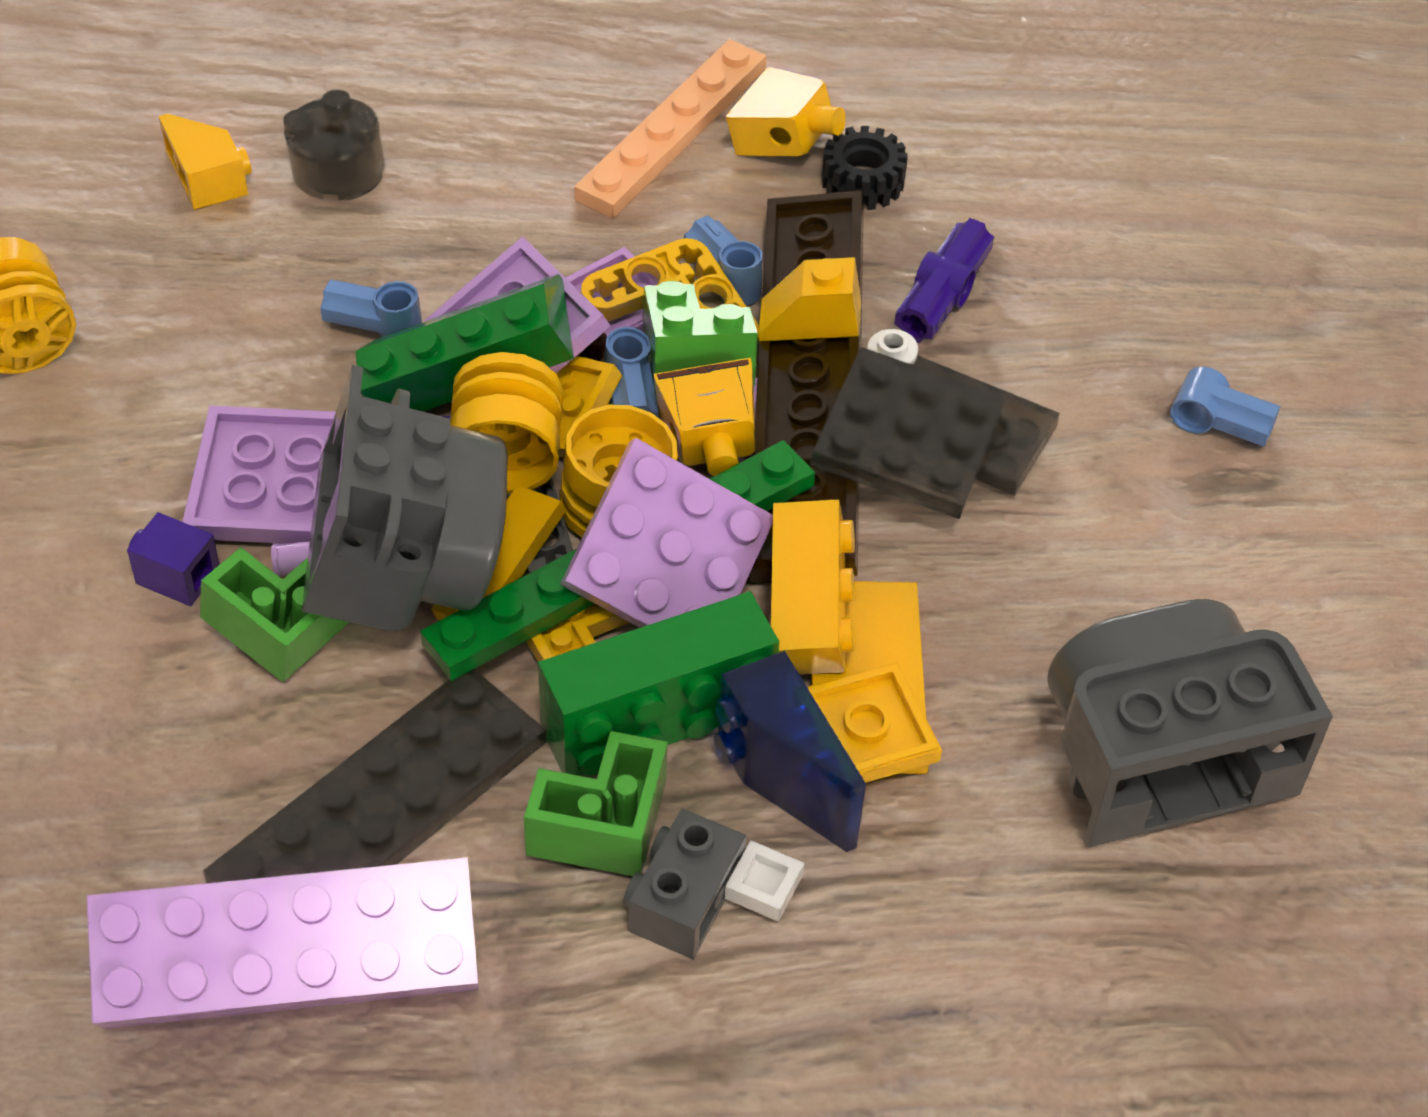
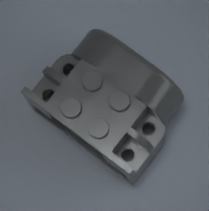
[302,365,508,631]
[1047,599,1333,847]

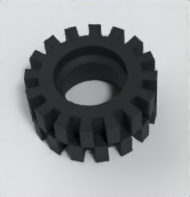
[821,126,908,210]

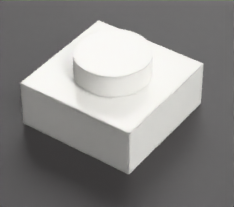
[724,840,804,922]

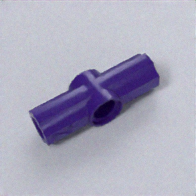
[894,218,994,343]

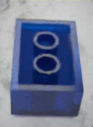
[714,651,866,852]

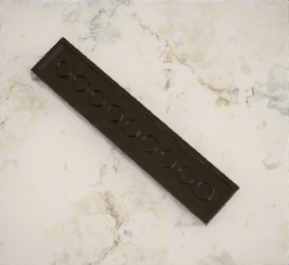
[749,190,864,582]

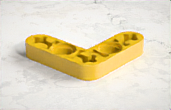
[580,238,759,345]

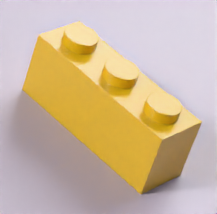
[771,499,855,675]

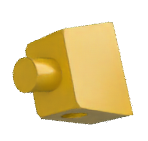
[725,68,846,156]

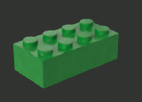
[538,591,780,776]

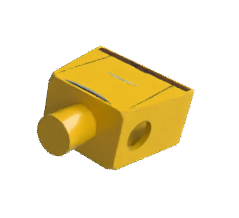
[654,358,755,476]

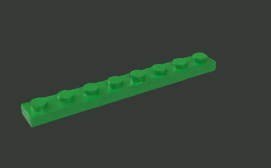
[420,440,815,681]

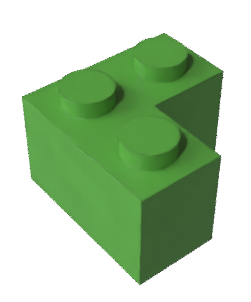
[643,281,758,389]
[200,547,349,682]
[524,731,668,876]

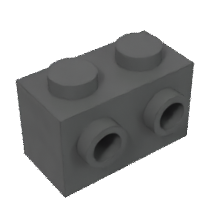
[623,808,746,960]

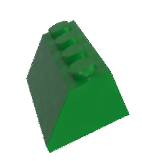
[356,274,574,412]

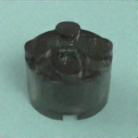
[283,89,385,201]

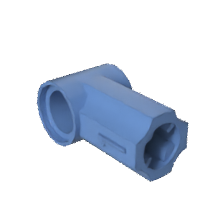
[684,215,763,306]
[320,279,422,337]
[603,327,659,418]
[1170,366,1281,447]

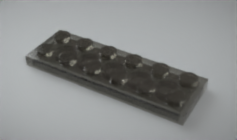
[203,669,547,883]

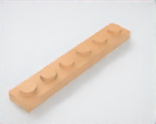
[574,39,767,219]

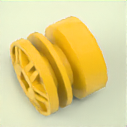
[0,237,76,374]
[450,352,563,494]
[559,405,678,538]

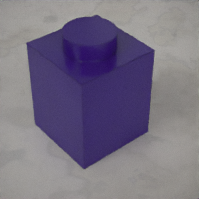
[127,512,220,607]

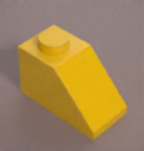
[158,114,252,210]
[758,257,861,341]

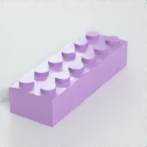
[87,858,479,1029]

